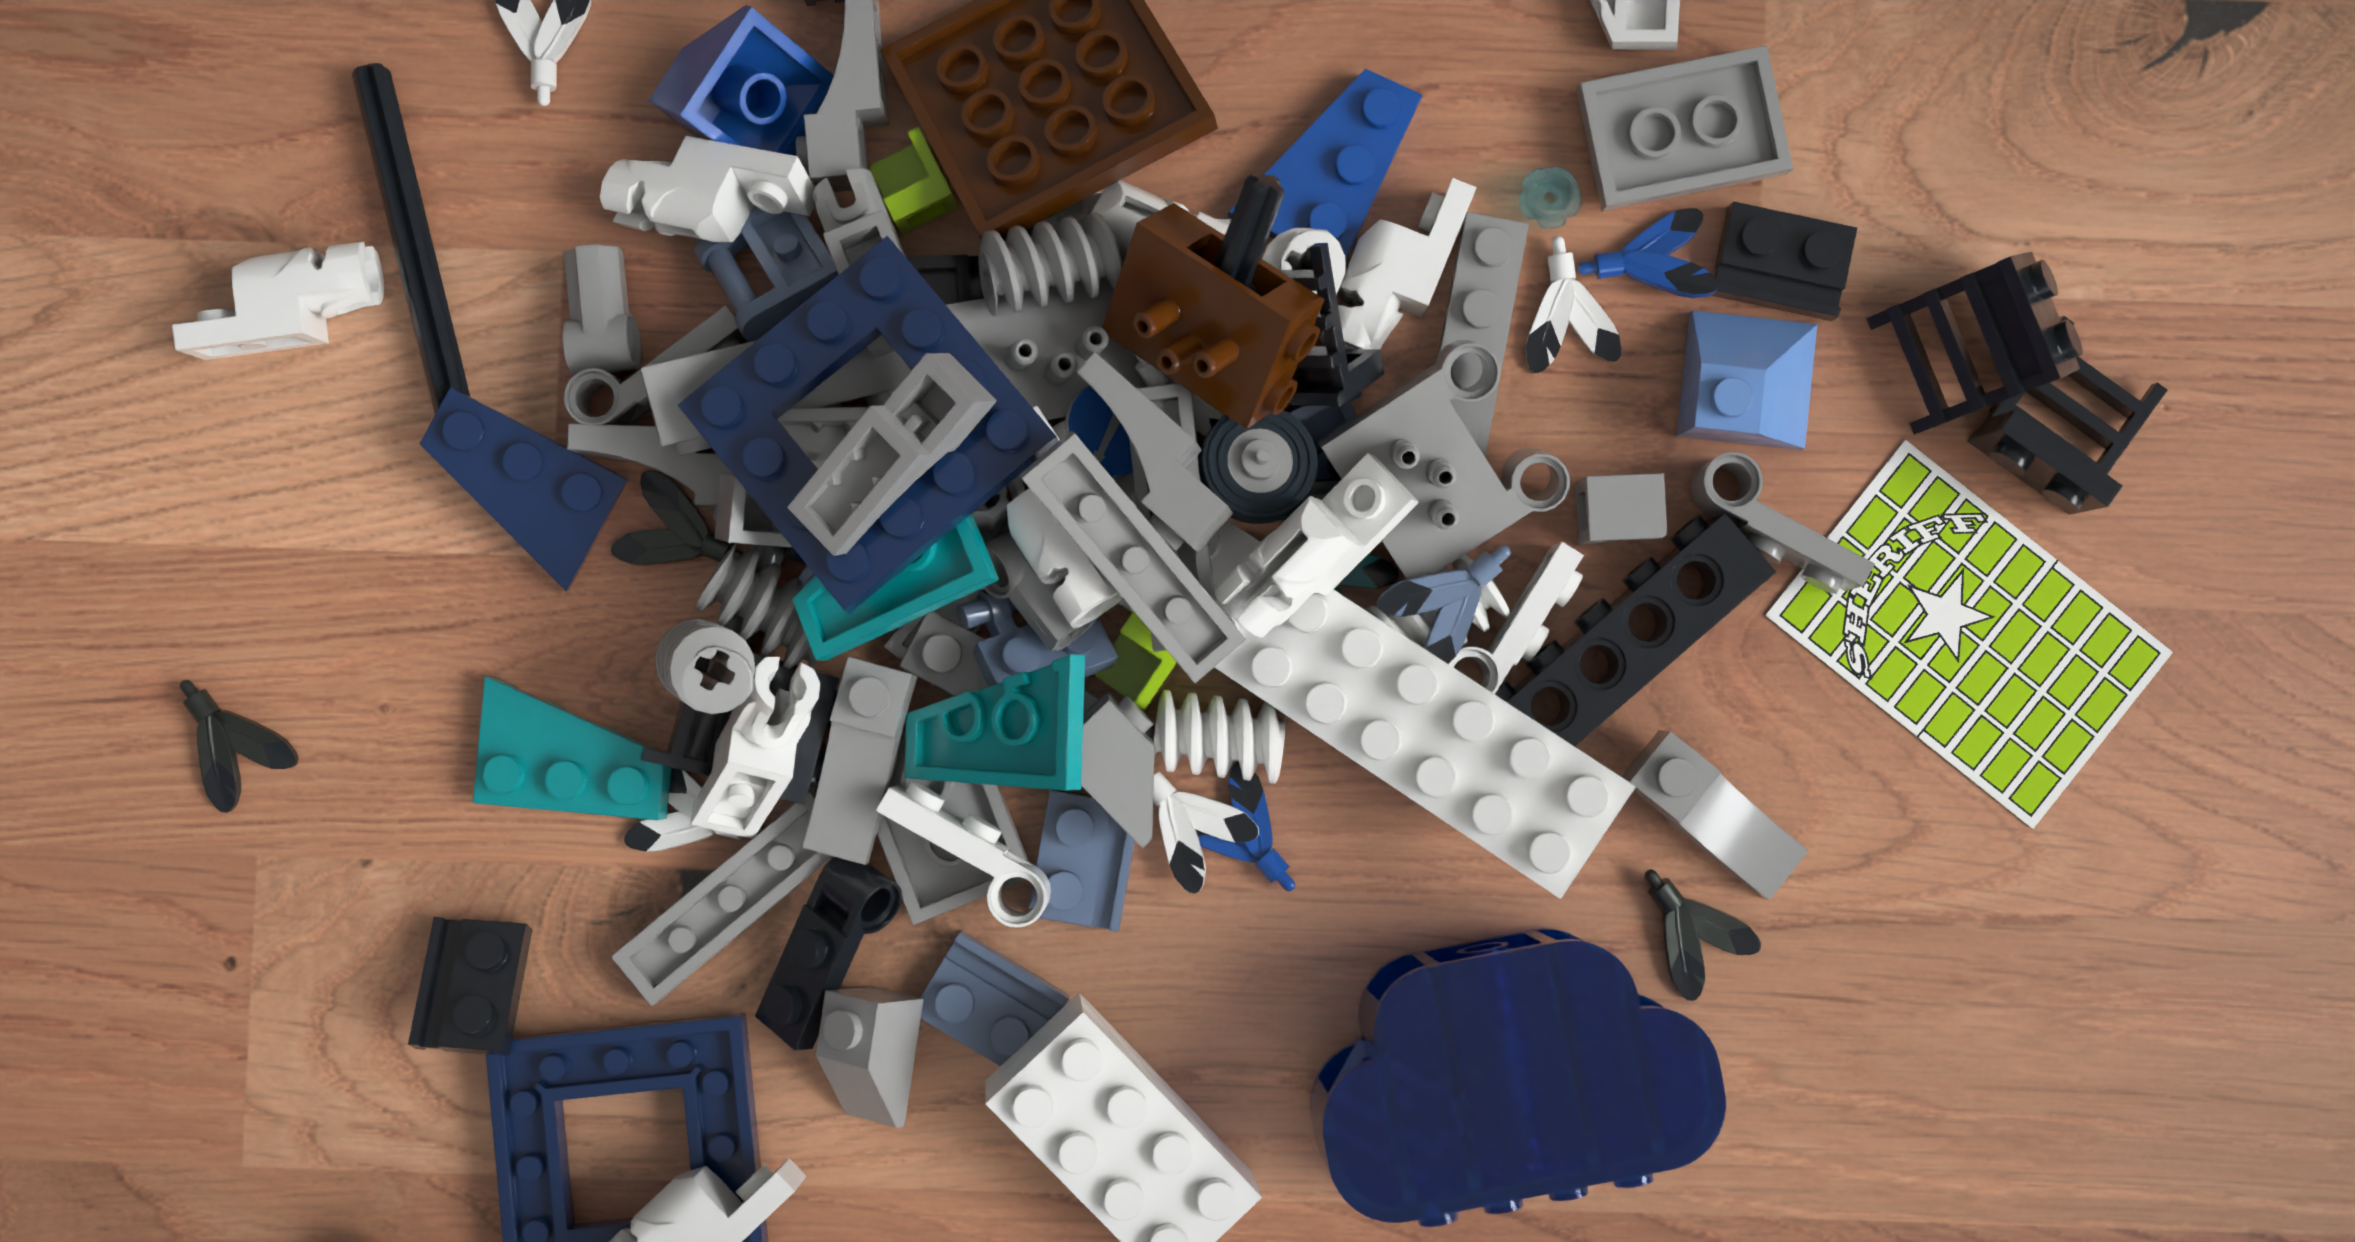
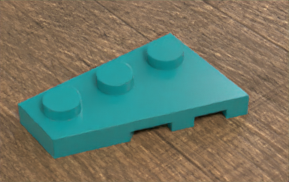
[792,514,999,661]
[904,654,1085,791]
[473,676,671,820]

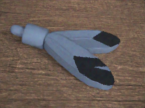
[1377,545,1511,664]

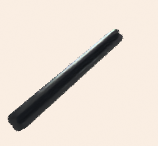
[352,63,470,414]

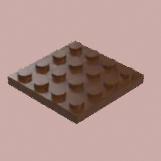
[880,0,1218,241]

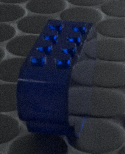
[1310,928,1726,1227]

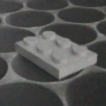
[1576,45,1793,212]
[877,721,1029,925]

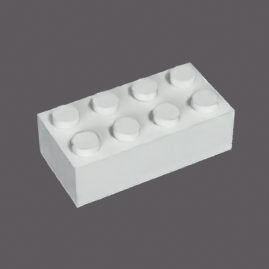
[985,993,1262,1242]

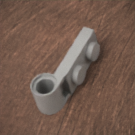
[564,305,747,426]
[1690,452,1875,594]

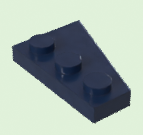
[420,387,628,591]

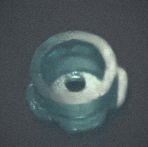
[1519,167,1581,229]

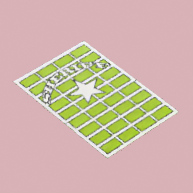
[1765,440,2173,829]

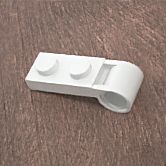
[1449,542,1584,694]
[876,781,1051,928]

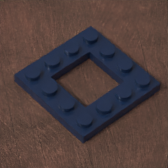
[678,236,1058,614]
[486,1012,768,1242]

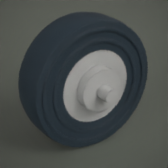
[1199,410,1318,524]

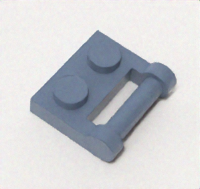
[694,207,839,342]

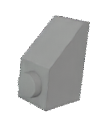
[1081,692,1155,848]
[816,986,924,1128]

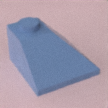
[1676,310,1817,450]

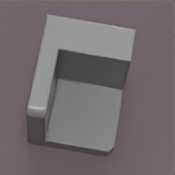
[1575,473,1667,545]

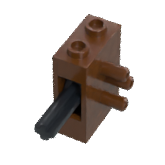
[1102,172,1325,429]

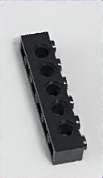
[1495,513,1776,746]

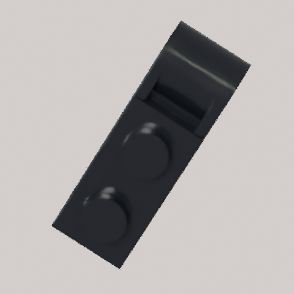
[755,857,902,1050]

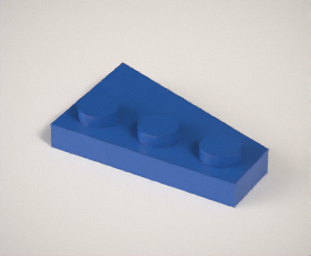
[1228,69,1423,261]

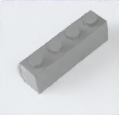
[640,340,911,456]

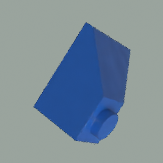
[648,5,834,156]

